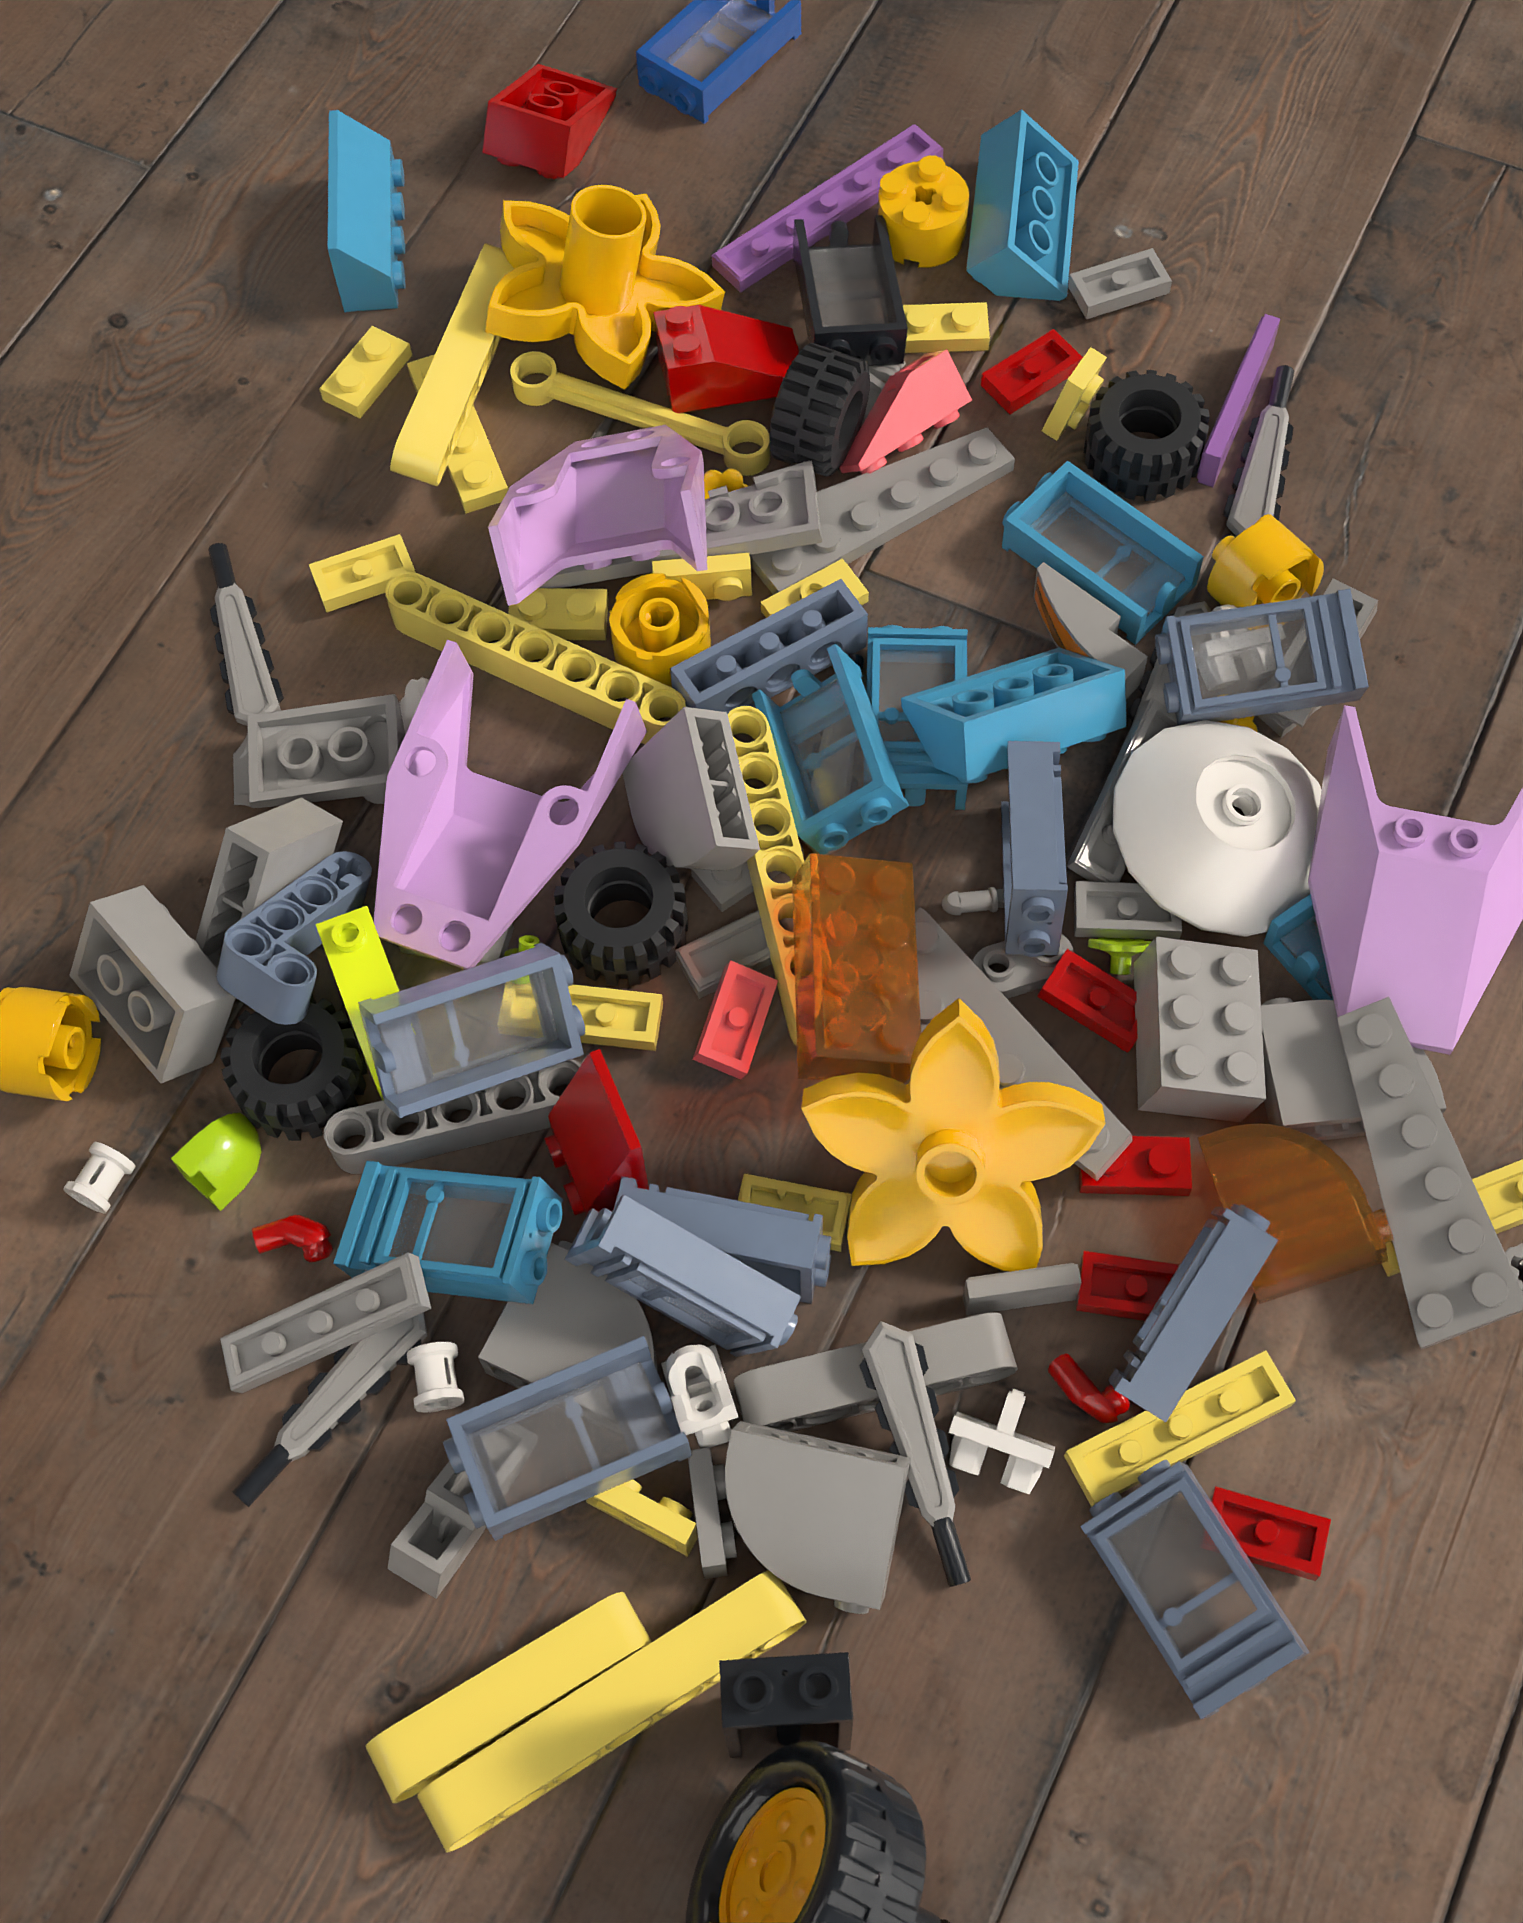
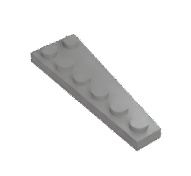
[749,428,1015,595]
[539,461,822,588]
[852,907,1133,1181]
[1337,997,1523,1350]

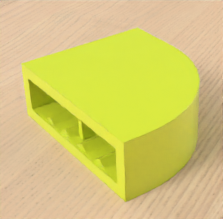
[315,906,415,1100]

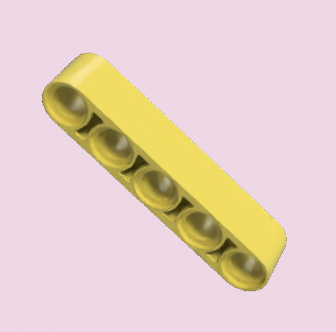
[366,1592,652,1803]

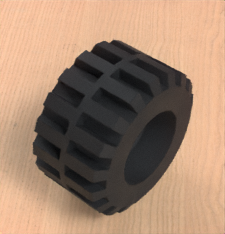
[769,343,870,477]
[1084,370,1210,501]
[553,842,688,986]
[221,995,367,1141]

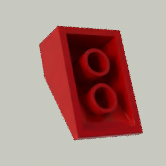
[482,64,617,179]
[653,305,799,413]
[544,1049,649,1216]

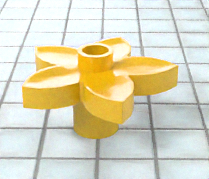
[485,185,725,390]
[801,998,1106,1272]

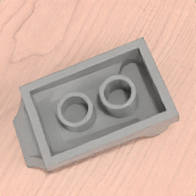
[233,694,405,808]

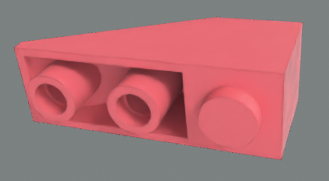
[839,349,972,474]

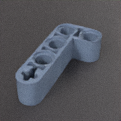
[216,851,372,1025]

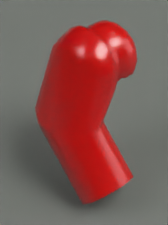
[252,1215,333,1262]
[1048,1354,1130,1423]

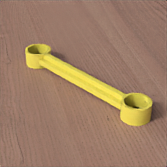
[510,351,770,476]

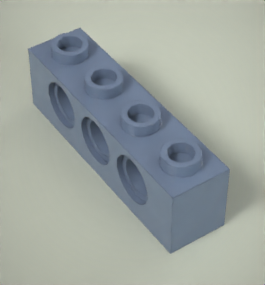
[670,579,868,714]

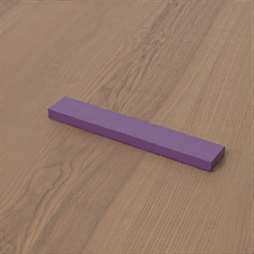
[711,124,943,292]

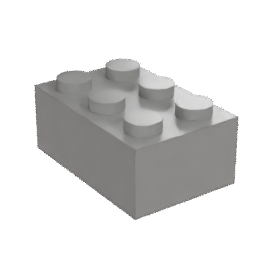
[70,885,236,1083]
[1134,937,1266,1122]

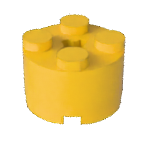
[878,155,969,268]
[1207,514,1324,631]
[609,573,711,688]
[0,987,101,1101]

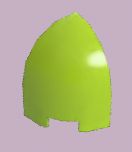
[171,1113,262,1211]

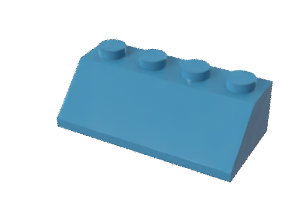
[966,109,1079,301]
[328,110,405,312]
[901,647,1126,783]

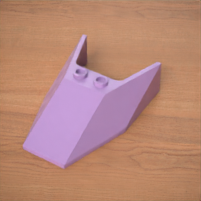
[488,425,708,606]
[374,640,647,970]
[1308,705,1523,1055]

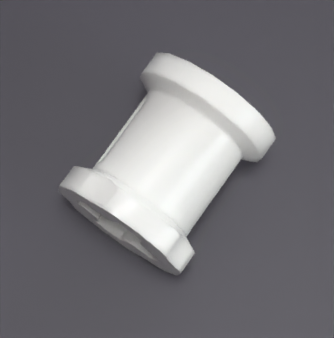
[63,1142,136,1214]
[407,1342,464,1412]

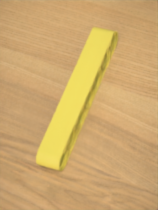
[390,243,514,486]
[385,572,686,744]
[728,706,843,1053]
[417,1570,806,1852]

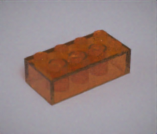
[792,853,921,1084]

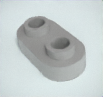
[973,934,1074,999]

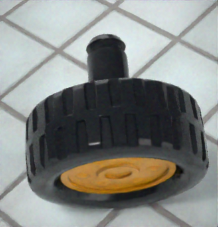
[685,1741,950,1923]

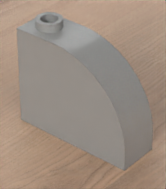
[622,707,760,871]
[196,797,343,969]
[1261,998,1446,1146]
[478,1241,657,1438]
[725,1421,911,1614]

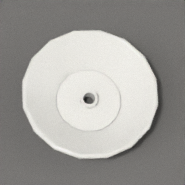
[1113,720,1321,937]

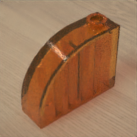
[1197,1124,1394,1304]

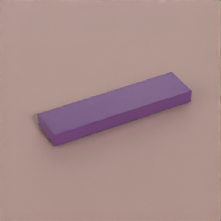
[1197,314,1280,487]

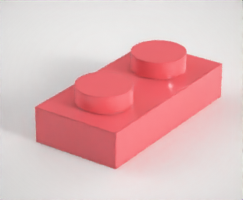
[692,960,778,1080]

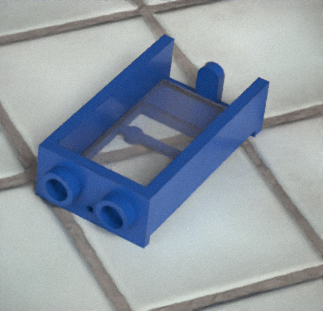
[636,0,801,124]

